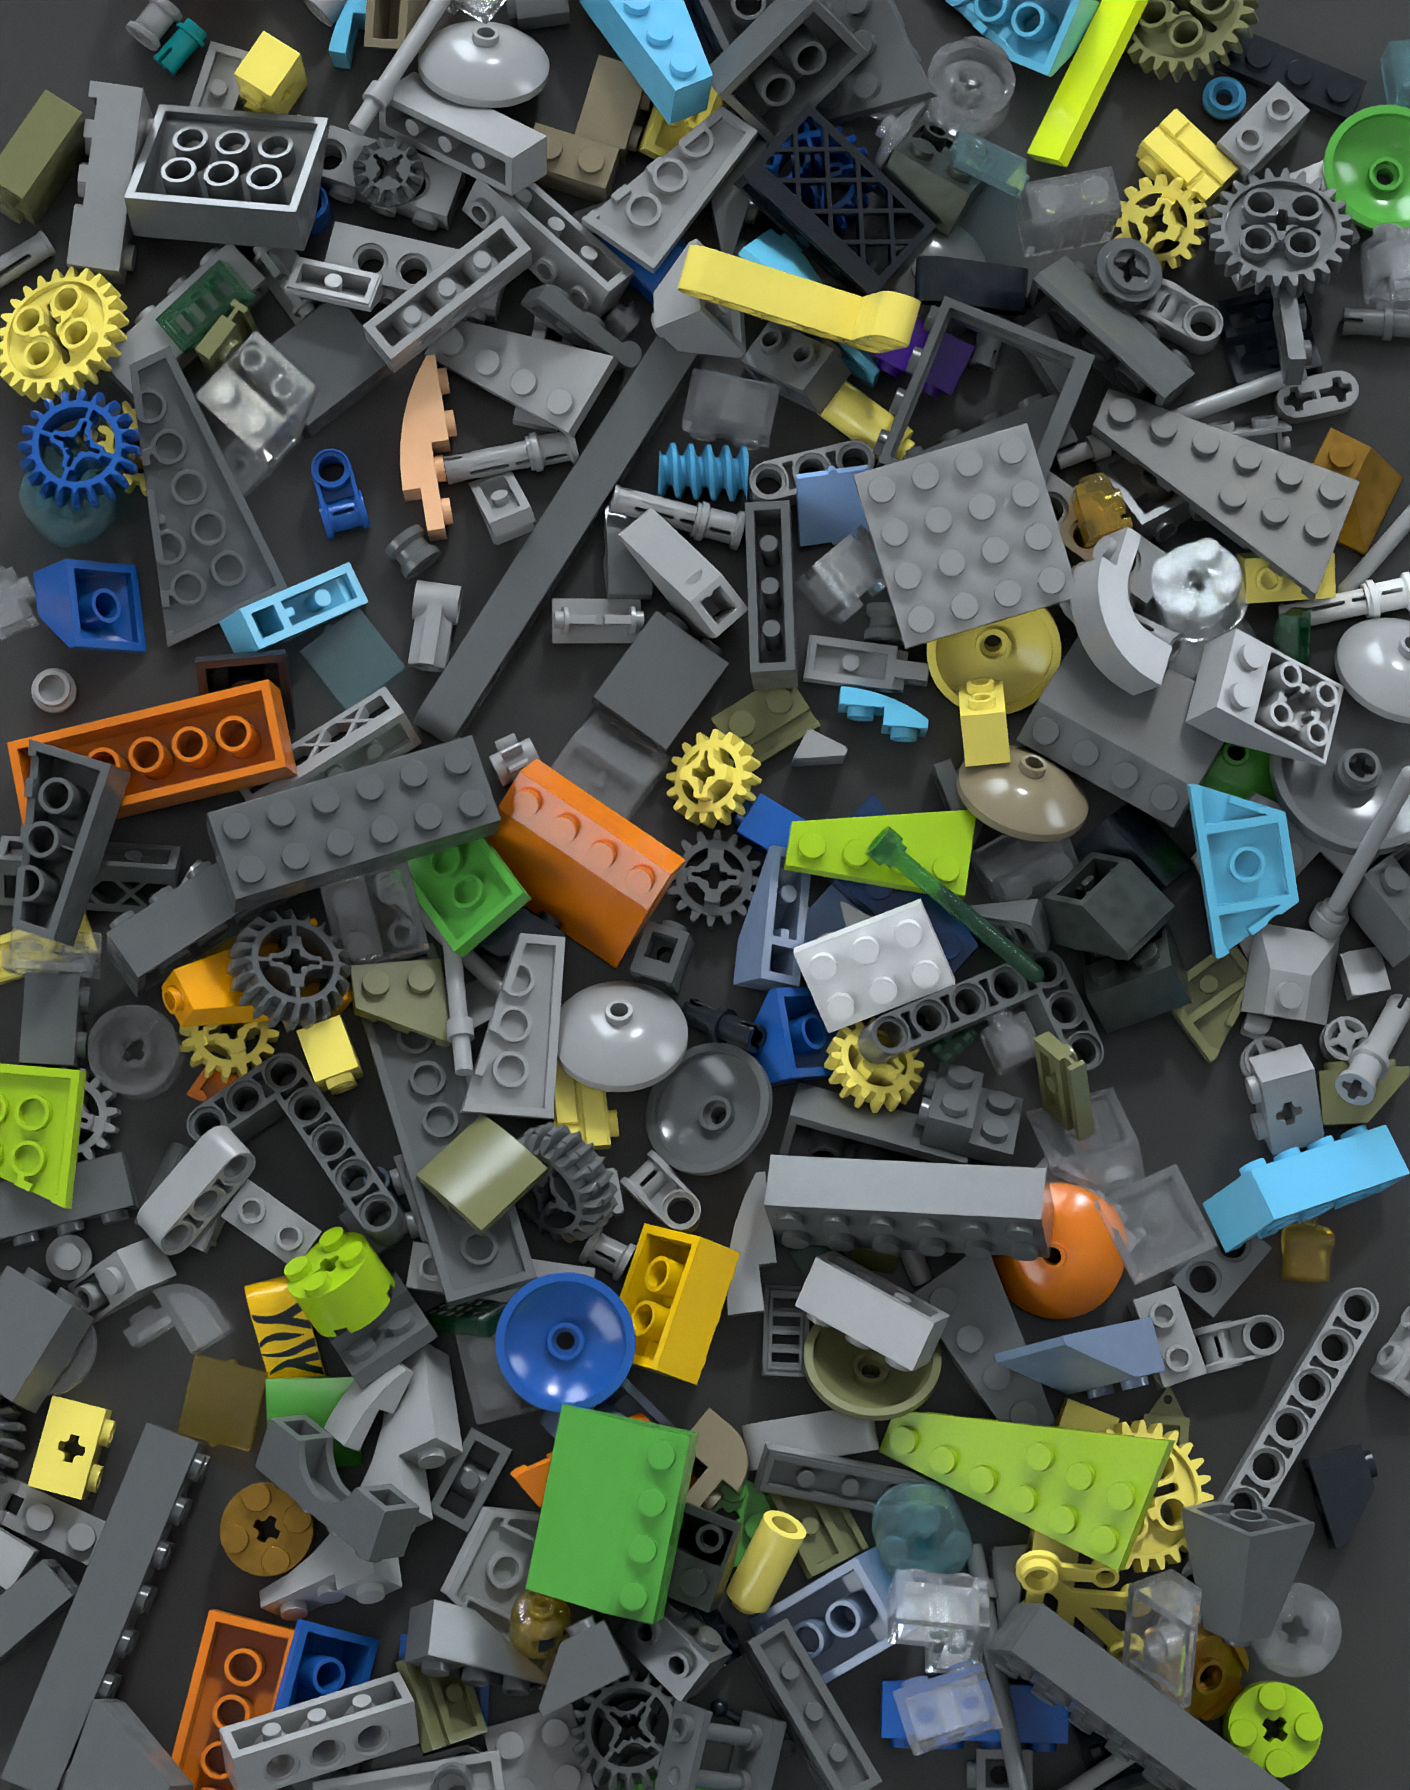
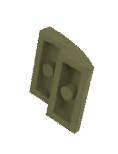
[416,1114,548,1236]

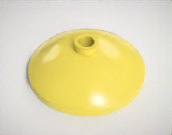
[927,608,1062,714]

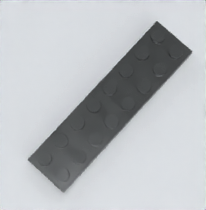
[348,943,537,1307]

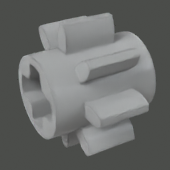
[488,733,541,787]

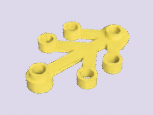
[1016,1550,1148,1672]

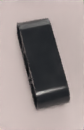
[914,256,1029,316]

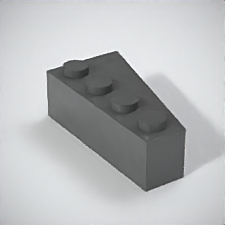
[12,739,131,947]
[913,1256,1055,1426]

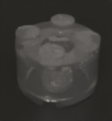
[925,36,1016,139]
[1360,223,1410,311]
[794,524,886,626]
[1151,538,1248,647]
[88,1005,186,1101]
[1246,1582,1342,1677]

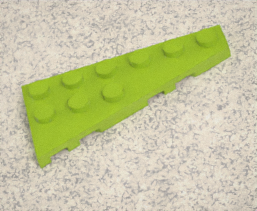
[0,1063,86,1209]
[878,1410,1176,1571]

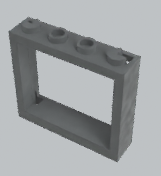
[872,296,1095,480]

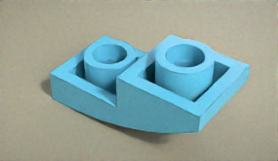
[838,686,929,742]

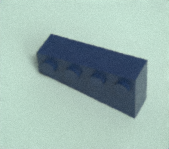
[821,793,979,976]

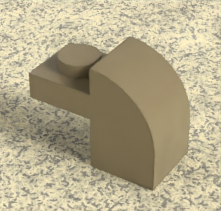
[686,1408,749,1512]

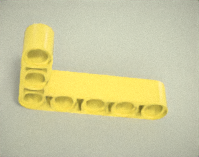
[677,245,921,353]

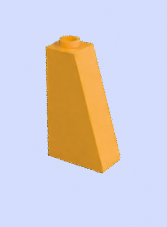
[161,918,352,1027]

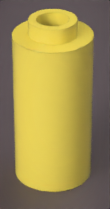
[817,380,915,460]
[726,1510,806,1615]

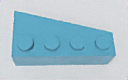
[579,0,713,125]
[1202,1124,1410,1253]

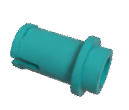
[153,18,208,76]

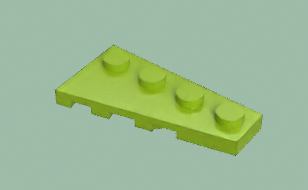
[783,810,976,900]

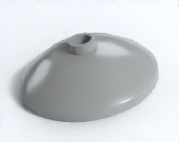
[418,21,550,108]
[1334,617,1410,724]
[557,981,688,1092]

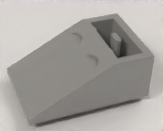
[1185,628,1344,766]

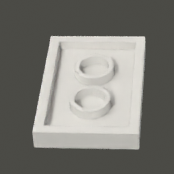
[793,898,955,1033]

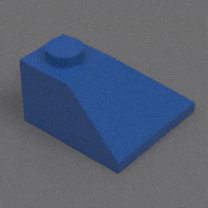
[33,559,147,654]
[745,987,839,1087]

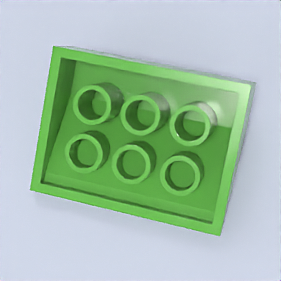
[526,1404,699,1624]

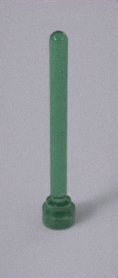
[865,826,1044,983]

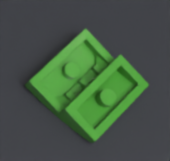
[265,1375,363,1467]

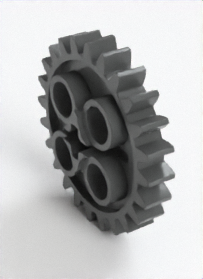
[1208,168,1354,298]

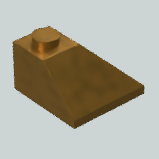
[1312,428,1403,557]

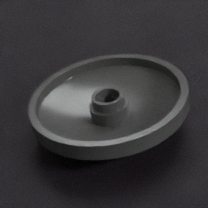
[1269,683,1410,856]

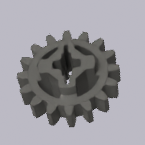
[667,829,761,929]

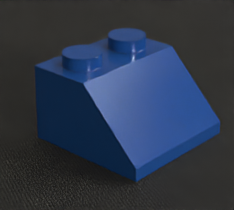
[273,1619,380,1711]

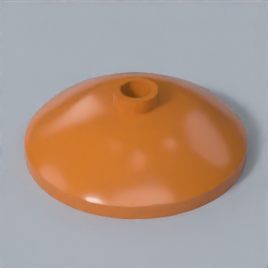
[991,1182,1126,1319]

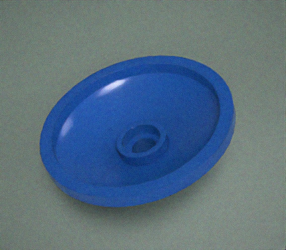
[495,1272,635,1412]

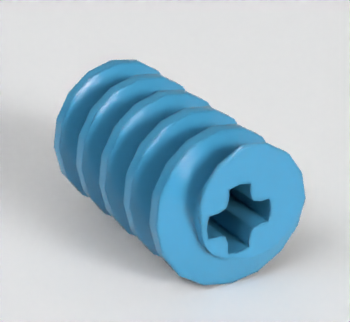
[658,442,749,502]

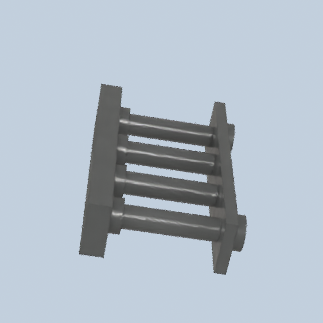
[654,1700,787,1790]

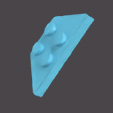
[1187,783,1299,958]

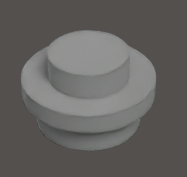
[31,668,77,713]
[46,1234,92,1281]

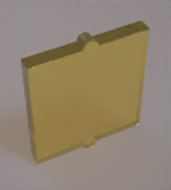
[177,1354,269,1452]

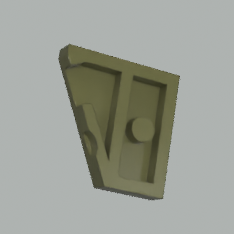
[1170,945,1248,1064]
[349,958,450,1047]

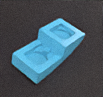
[328,0,367,69]

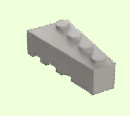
[67,80,154,285]

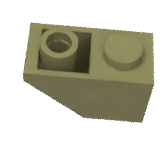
[1316,1059,1410,1129]

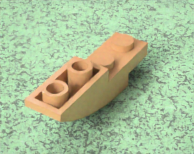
[400,354,457,541]

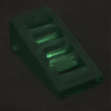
[155,259,257,353]

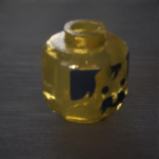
[509,1590,571,1659]

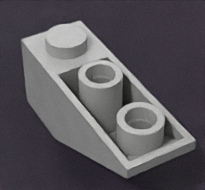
[617,507,748,640]

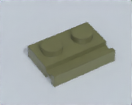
[195,299,262,387]
[711,687,821,765]
[1033,1031,1095,1141]
[765,1494,868,1579]
[395,1659,488,1753]

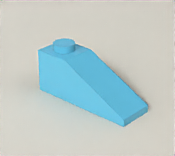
[219,562,368,654]

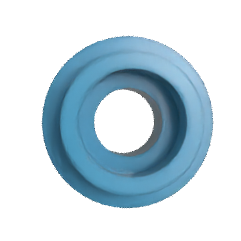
[1202,76,1246,120]

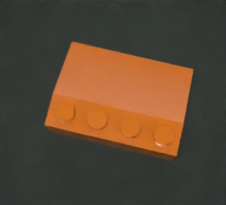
[486,759,686,969]

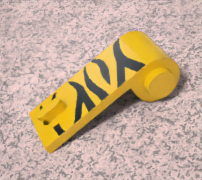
[244,1275,326,1378]

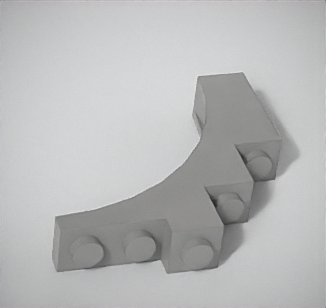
[259,1344,463,1621]

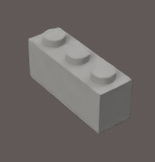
[795,1250,950,1372]

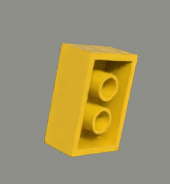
[620,1223,740,1385]

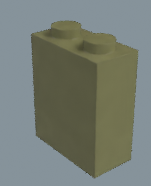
[0,89,86,227]

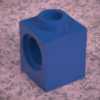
[733,793,806,856]

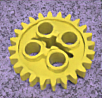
[0,267,129,402]
[1098,1420,1214,1573]

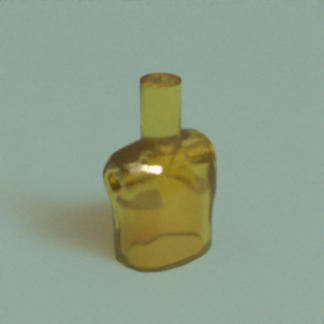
[1281,1216,1335,1283]

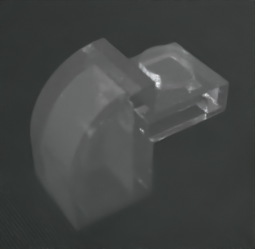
[123,1284,235,1355]

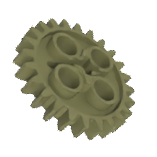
[1125,0,1260,83]

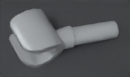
[1240,1013,1273,1040]

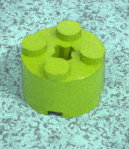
[284,1227,395,1337]
[1222,1681,1323,1778]

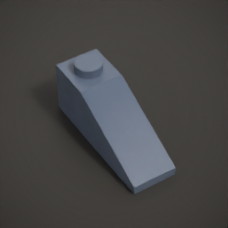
[733,845,811,992]

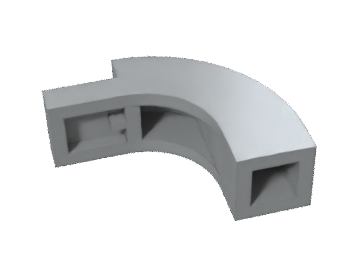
[1071,527,1173,696]

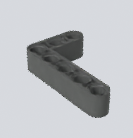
[857,949,1104,1073]
[186,1052,407,1246]

